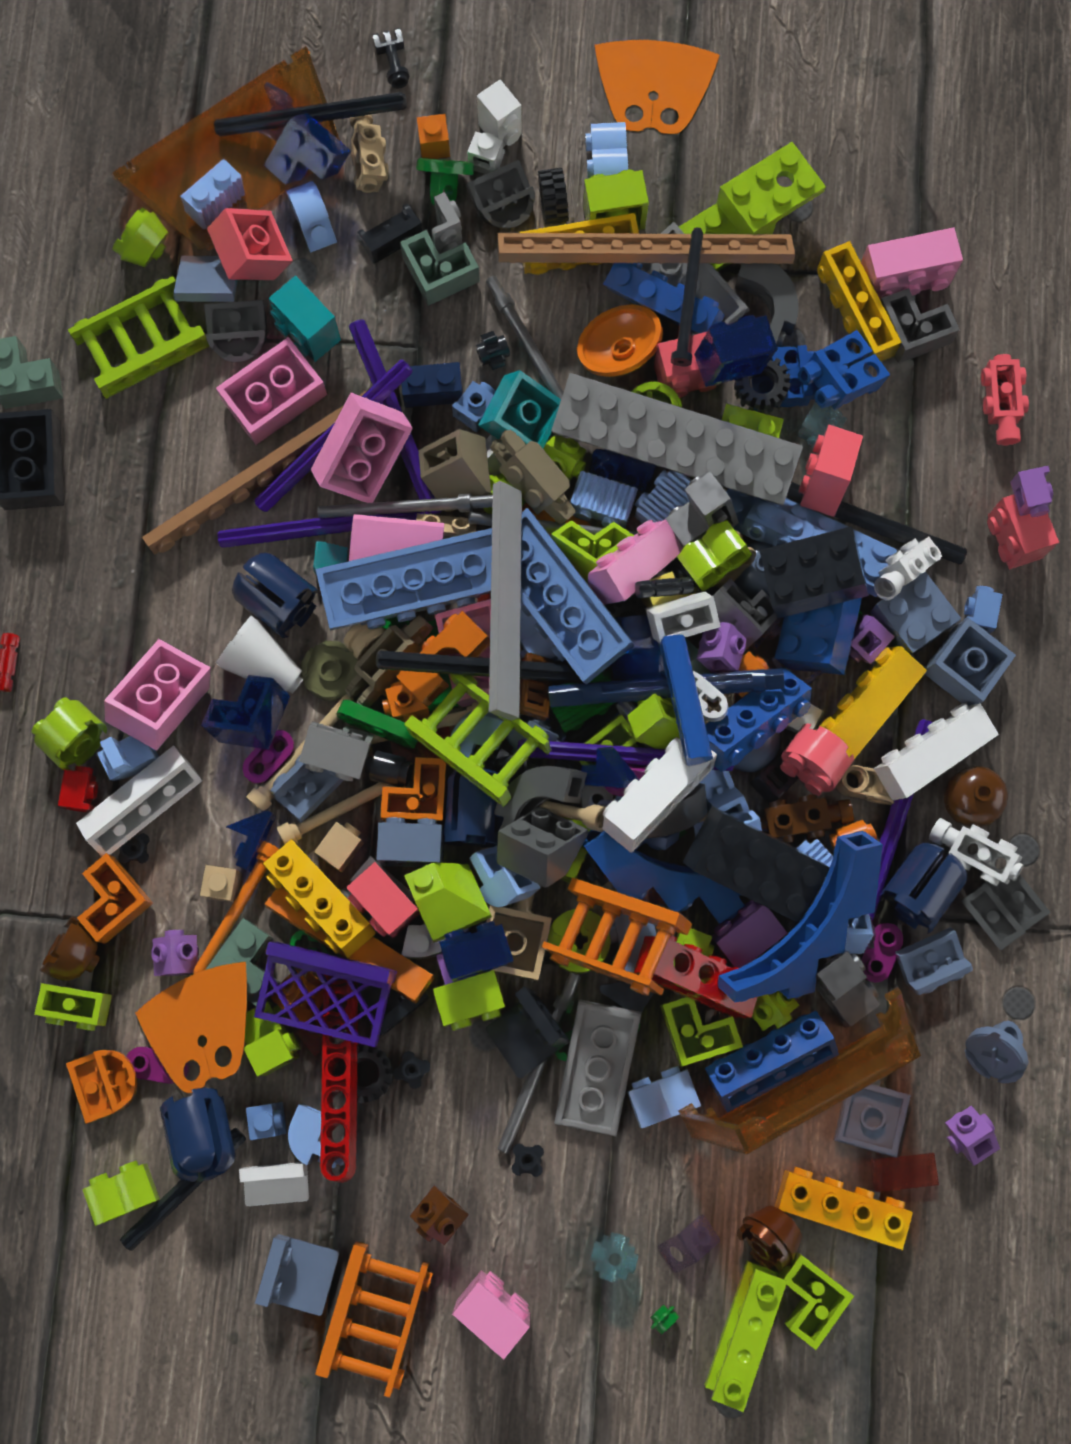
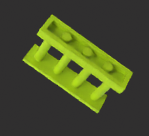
[68,276,209,399]
[404,674,552,807]
[704,1260,787,1412]

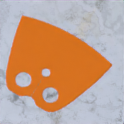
[595,40,720,134]
[135,962,247,1093]

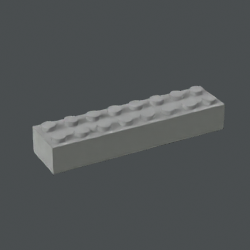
[551,373,803,506]

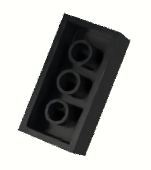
[683,806,830,923]

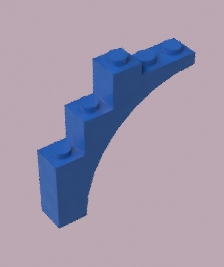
[583,830,745,924]
[718,831,883,1003]

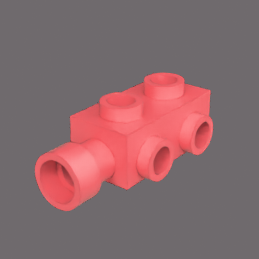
[981,354,1029,446]

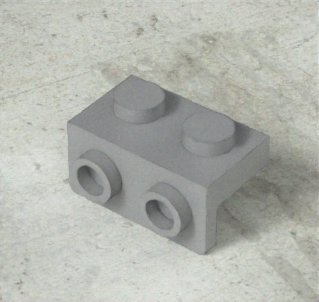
[431,192,462,254]

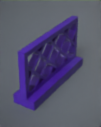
[254,942,397,1047]

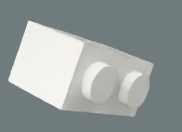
[477,80,522,147]
[645,591,721,643]

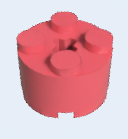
[780,723,854,796]

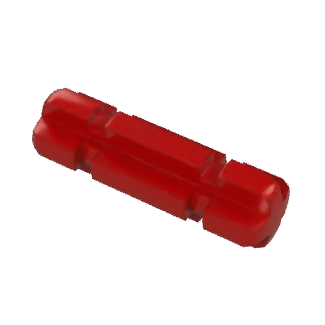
[0,633,20,692]

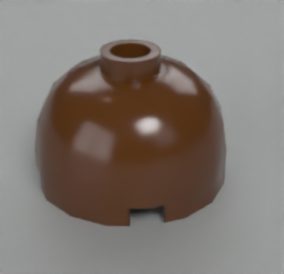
[943,766,1008,827]
[40,916,100,981]

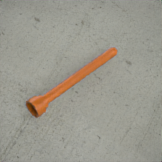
[193,841,279,974]

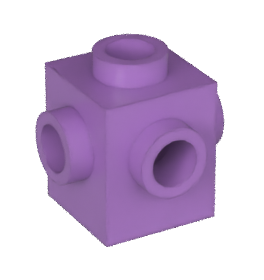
[696,622,746,673]
[151,930,199,976]
[945,1106,1000,1166]

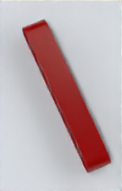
[320,956,358,1183]

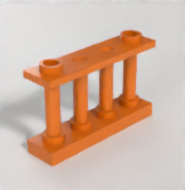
[542,877,692,996]
[315,1241,433,1398]

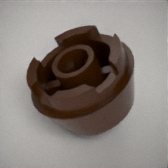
[737,1205,802,1272]

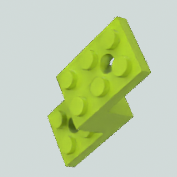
[679,142,826,272]

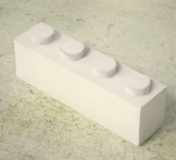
[874,703,999,800]
[602,737,717,853]
[76,745,202,857]

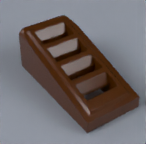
[519,653,554,721]

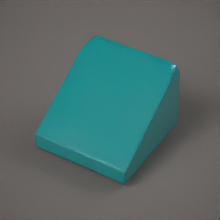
[313,541,348,575]

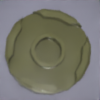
[301,641,358,701]

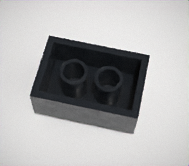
[0,409,64,510]
[760,526,869,618]

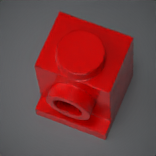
[58,766,98,813]

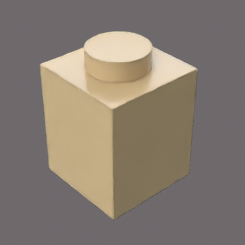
[314,822,364,872]
[200,865,242,903]

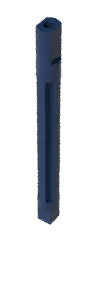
[548,668,785,708]

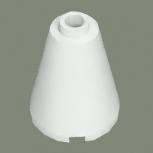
[216,616,303,695]

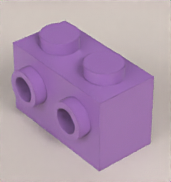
[711,900,787,968]

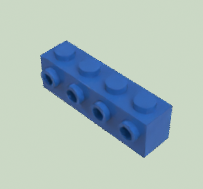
[603,263,725,335]
[705,668,812,772]
[705,1011,839,1113]

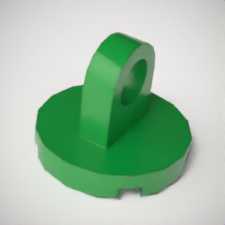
[416,158,474,206]

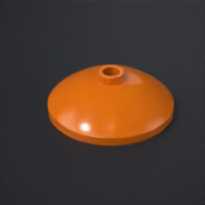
[577,304,663,377]

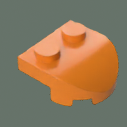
[66,1050,137,1124]

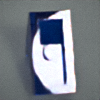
[580,747,639,788]
[226,810,276,872]

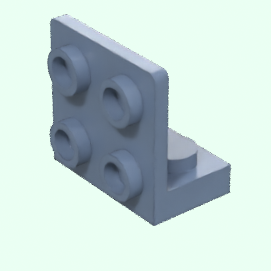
[255,1234,339,1316]

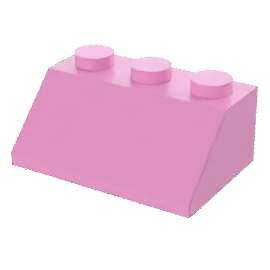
[349,514,444,561]
[588,520,683,605]

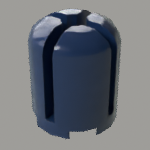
[232,553,321,638]
[443,769,504,848]
[878,843,967,934]
[160,1088,236,1182]

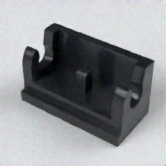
[357,203,423,264]

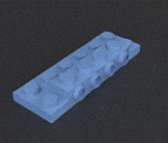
[726,489,897,597]
[521,508,635,685]
[315,528,492,631]

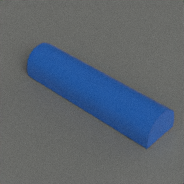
[659,634,713,766]

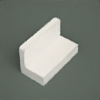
[239,1162,309,1206]

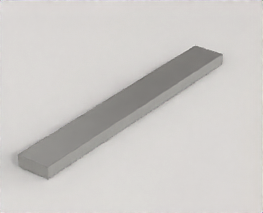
[489,481,522,721]

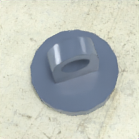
[965,1021,1029,1083]

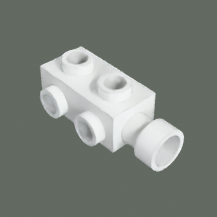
[874,537,942,600]
[929,818,1023,886]

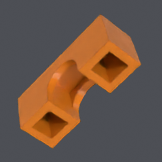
[396,611,490,707]

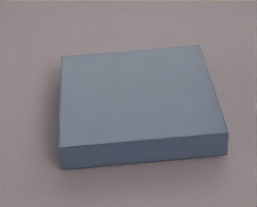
[174,256,238,302]
[833,1078,911,1157]

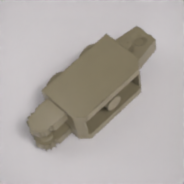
[490,429,576,525]
[345,615,433,708]

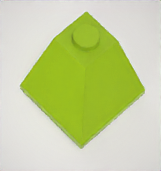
[404,862,492,943]

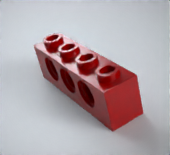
[634,935,757,1018]

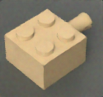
[477,893,552,981]

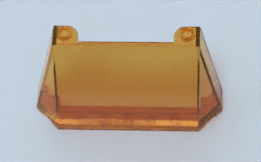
[110,46,345,251]
[678,987,922,1155]

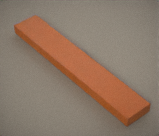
[265,887,434,1004]

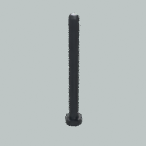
[671,227,703,367]

